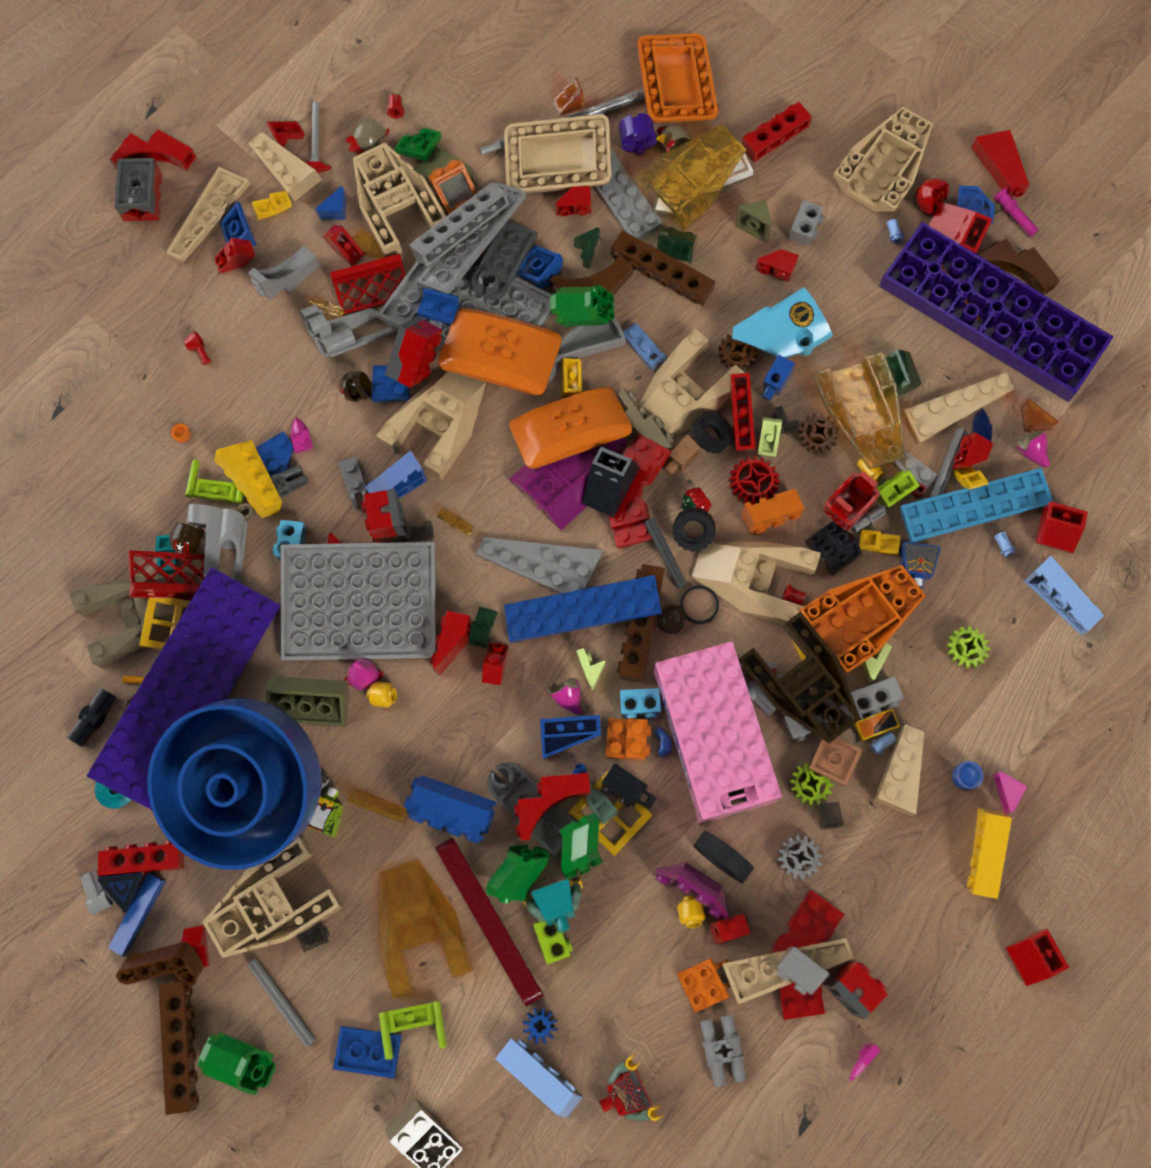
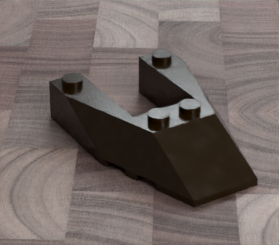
[738,611,861,744]

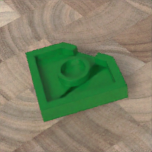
[394,128,442,161]

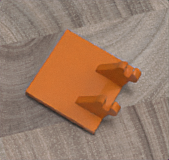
[677,958,730,1013]

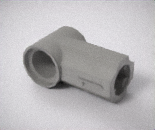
[746,681,776,717]
[80,870,113,915]

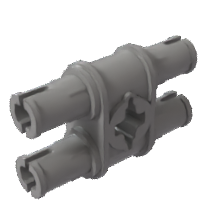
[700,1015,747,1087]

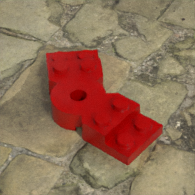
[609,433,671,549]
[772,890,845,1020]

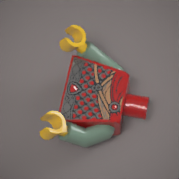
[599,1054,663,1121]

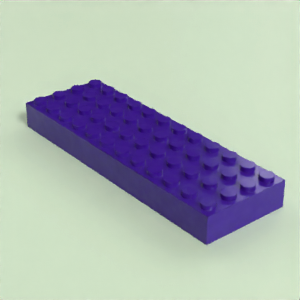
[879,222,1114,402]
[86,567,281,810]

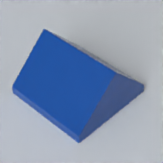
[220,202,257,246]

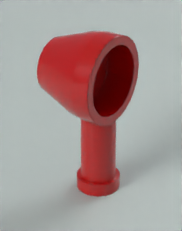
[184,331,211,365]

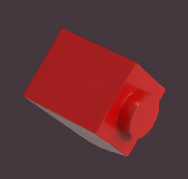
[322,225,365,266]

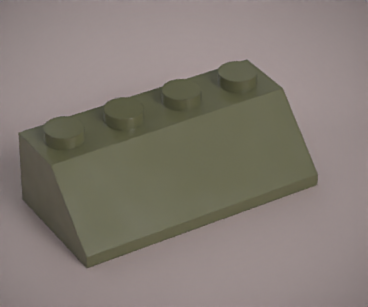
[265,676,349,727]

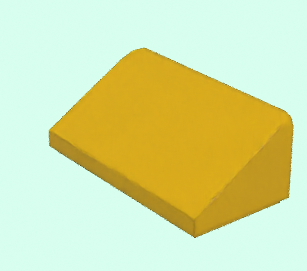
[561,358,582,397]

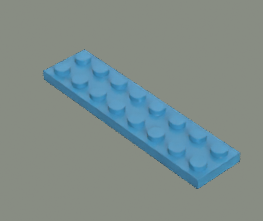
[898,468,1053,543]

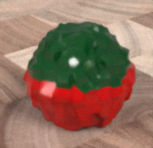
[681,487,712,511]

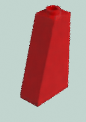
[971,130,1030,198]

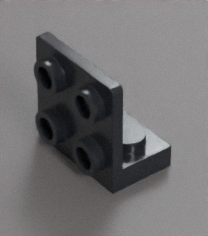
[805,521,862,575]

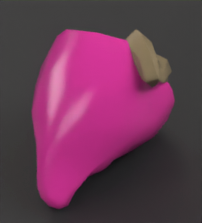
[1016,430,1050,467]
[547,678,583,715]

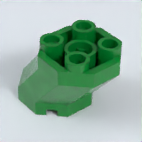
[550,285,615,328]
[559,812,603,880]
[486,844,550,904]
[197,1032,276,1095]

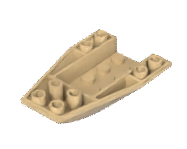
[833,107,933,212]

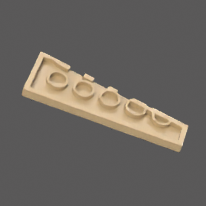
[166,167,251,263]
[903,373,1014,444]
[722,938,854,1005]

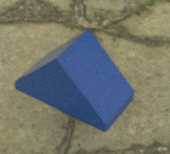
[315,186,347,220]

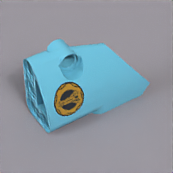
[732,287,833,358]

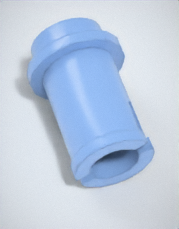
[886,219,904,244]
[994,531,1015,557]
[870,731,896,754]

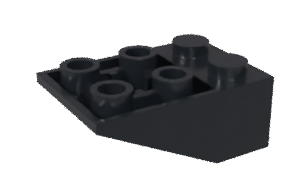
[582,447,640,518]

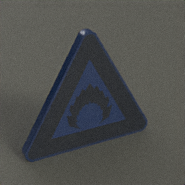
[98,872,143,912]

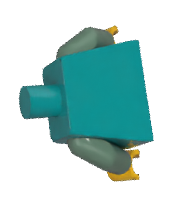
[522,877,583,933]

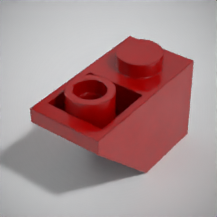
[555,186,591,217]
[215,238,255,273]
[755,249,799,282]
[952,433,994,470]
[482,642,509,685]

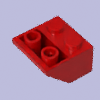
[1035,501,1088,554]
[1005,929,1070,986]

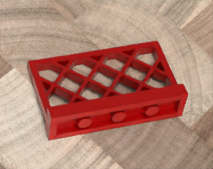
[330,254,406,316]
[128,550,205,600]

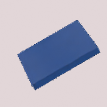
[333,1026,402,1079]

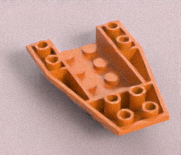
[799,565,926,674]

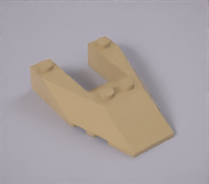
[353,143,446,257]
[639,328,744,438]
[376,371,486,481]
[691,541,821,626]
[202,837,344,958]

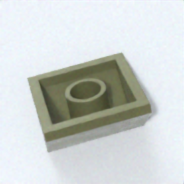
[735,200,772,243]

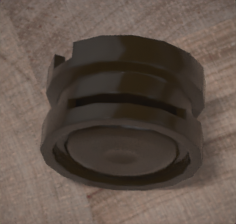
[658,605,686,634]

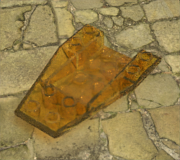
[634,124,746,232]
[812,352,906,470]

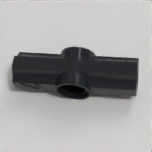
[67,688,116,747]

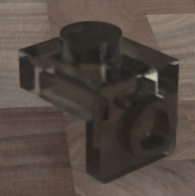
[771,406,800,435]
[297,923,330,953]

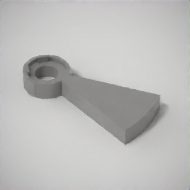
[548,318,626,383]

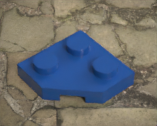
[957,186,995,225]
[372,365,410,402]
[256,431,294,477]

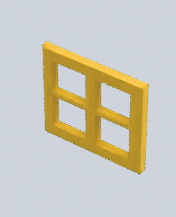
[139,598,191,650]
[568,771,653,856]

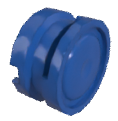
[952,761,984,791]

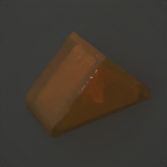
[553,78,584,115]
[1021,398,1058,432]

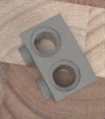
[789,200,825,246]

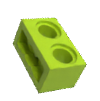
[877,470,920,508]
[533,921,573,965]

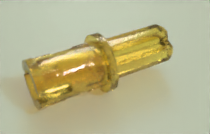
[308,298,344,317]
[437,507,474,535]

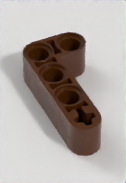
[116,942,204,986]

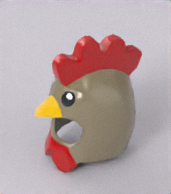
[345,118,390,156]
[656,125,693,160]

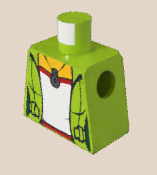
[307,787,343,838]

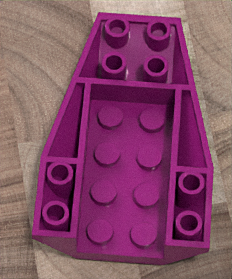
[509,438,628,531]
[654,862,728,920]

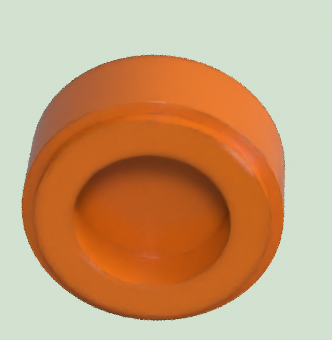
[171,423,191,443]

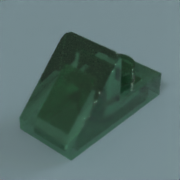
[574,227,600,268]
[468,606,498,649]

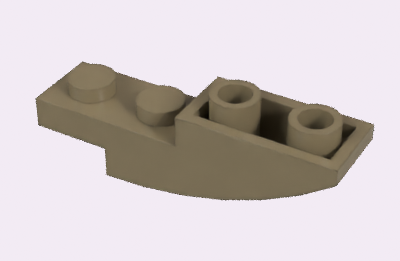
[618,390,676,449]

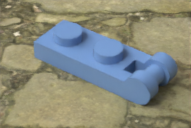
[623,323,667,371]

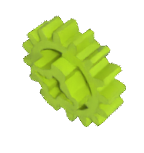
[946,626,991,669]
[789,762,834,806]

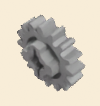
[777,835,822,880]

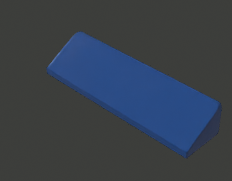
[108,873,166,957]

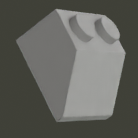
[774,946,829,995]

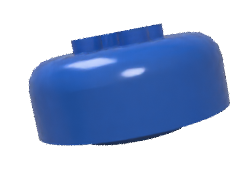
[147,698,322,870]

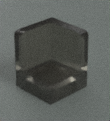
[409,521,434,542]
[816,802,844,830]

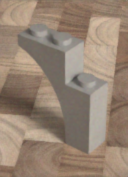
[248,246,320,300]

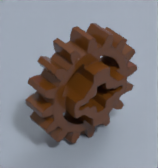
[718,334,758,370]
[798,413,839,454]

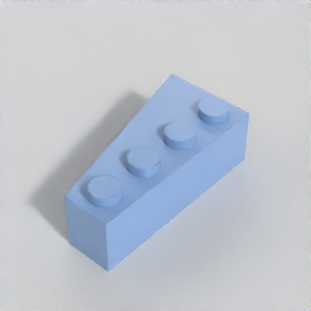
[1024,556,1104,636]
[495,1038,583,1118]

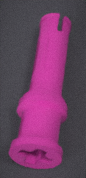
[993,188,1039,237]

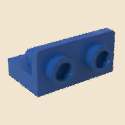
[417,288,459,325]

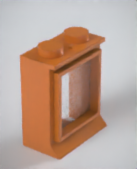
[428,159,477,215]

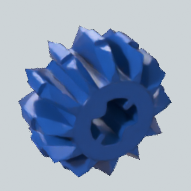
[523,1007,558,1044]

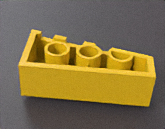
[214,440,283,518]
[967,807,1012,899]

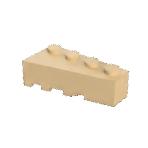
[248,132,322,201]
[873,724,924,816]

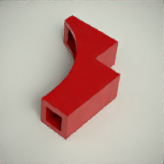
[110,129,197,171]
[514,773,590,842]

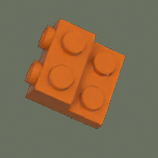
[605,718,651,761]

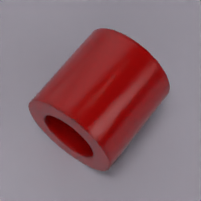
[912,484,926,499]

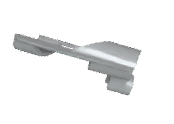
[300,304,399,358]
[186,504,248,583]

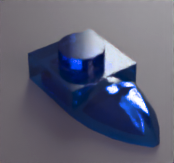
[971,408,993,442]

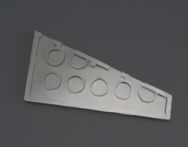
[476,537,603,594]

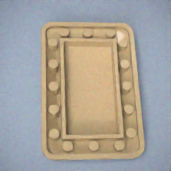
[504,114,612,193]

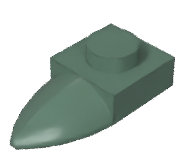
[586,788,618,825]

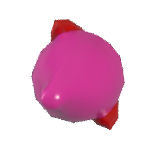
[342,659,384,691]

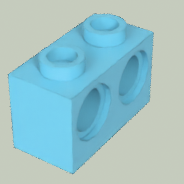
[273,520,307,562]
[620,688,661,719]

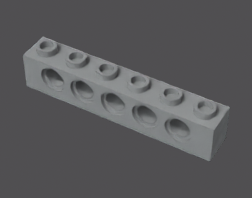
[409,182,510,268]
[782,676,904,743]

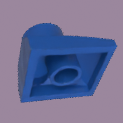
[517,245,563,289]

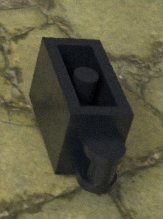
[601,763,657,810]

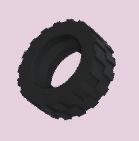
[691,411,734,454]
[673,507,715,552]

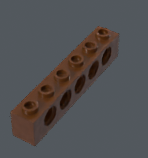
[611,230,715,306]
[617,564,665,683]
[158,981,199,1115]

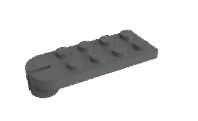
[472,221,538,300]
[487,762,576,857]

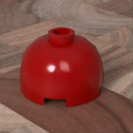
[915,178,949,216]

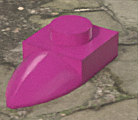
[290,418,314,454]
[850,1043,881,1081]

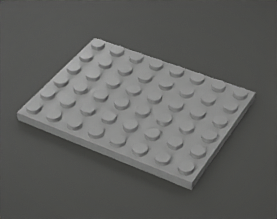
[377,258,552,351]
[281,542,436,660]

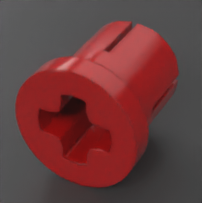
[387,94,404,119]
[782,584,806,605]

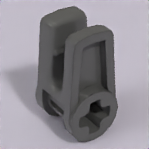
[270,465,309,498]

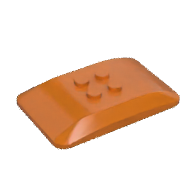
[637,33,718,123]
[438,308,562,395]
[509,386,632,469]

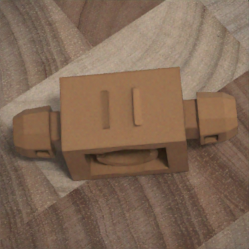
[664,435,701,475]

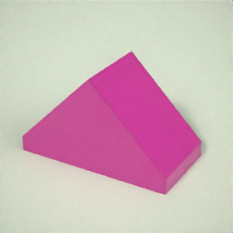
[993,772,1028,814]

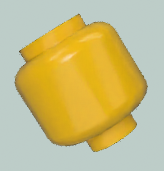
[366,682,397,708]
[677,896,706,928]

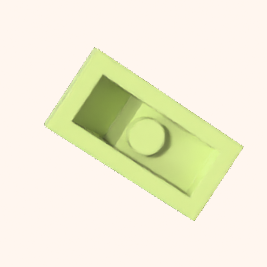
[758,417,782,457]
[862,643,892,684]
[576,648,606,690]

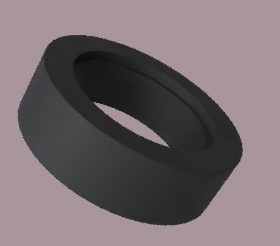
[693,831,754,884]

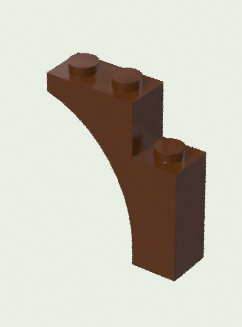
[977,239,1060,295]
[550,255,633,296]

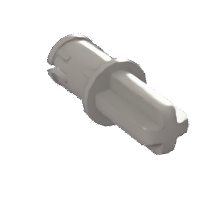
[852,505,887,533]

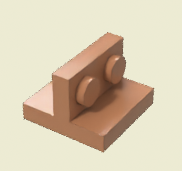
[808,738,862,787]

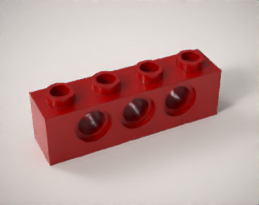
[741,102,812,163]
[729,373,755,451]
[98,840,185,876]

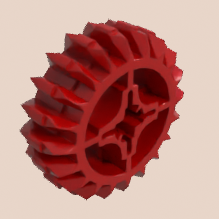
[728,455,780,505]

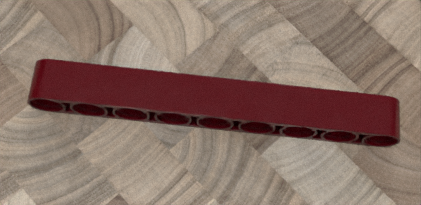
[435,837,544,1007]

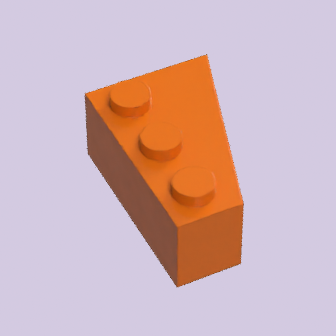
[741,489,805,535]

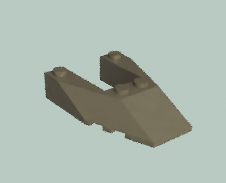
[69,572,194,668]

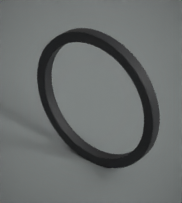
[680,585,719,624]

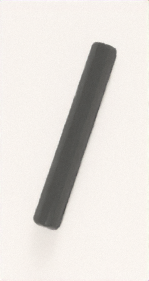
[645,518,687,588]

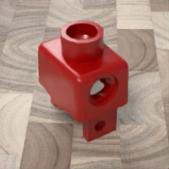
[823,471,880,531]

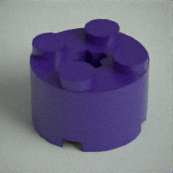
[619,113,657,156]

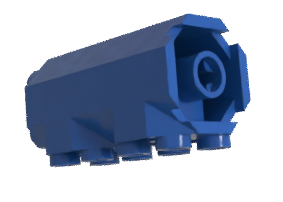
[404,775,497,844]

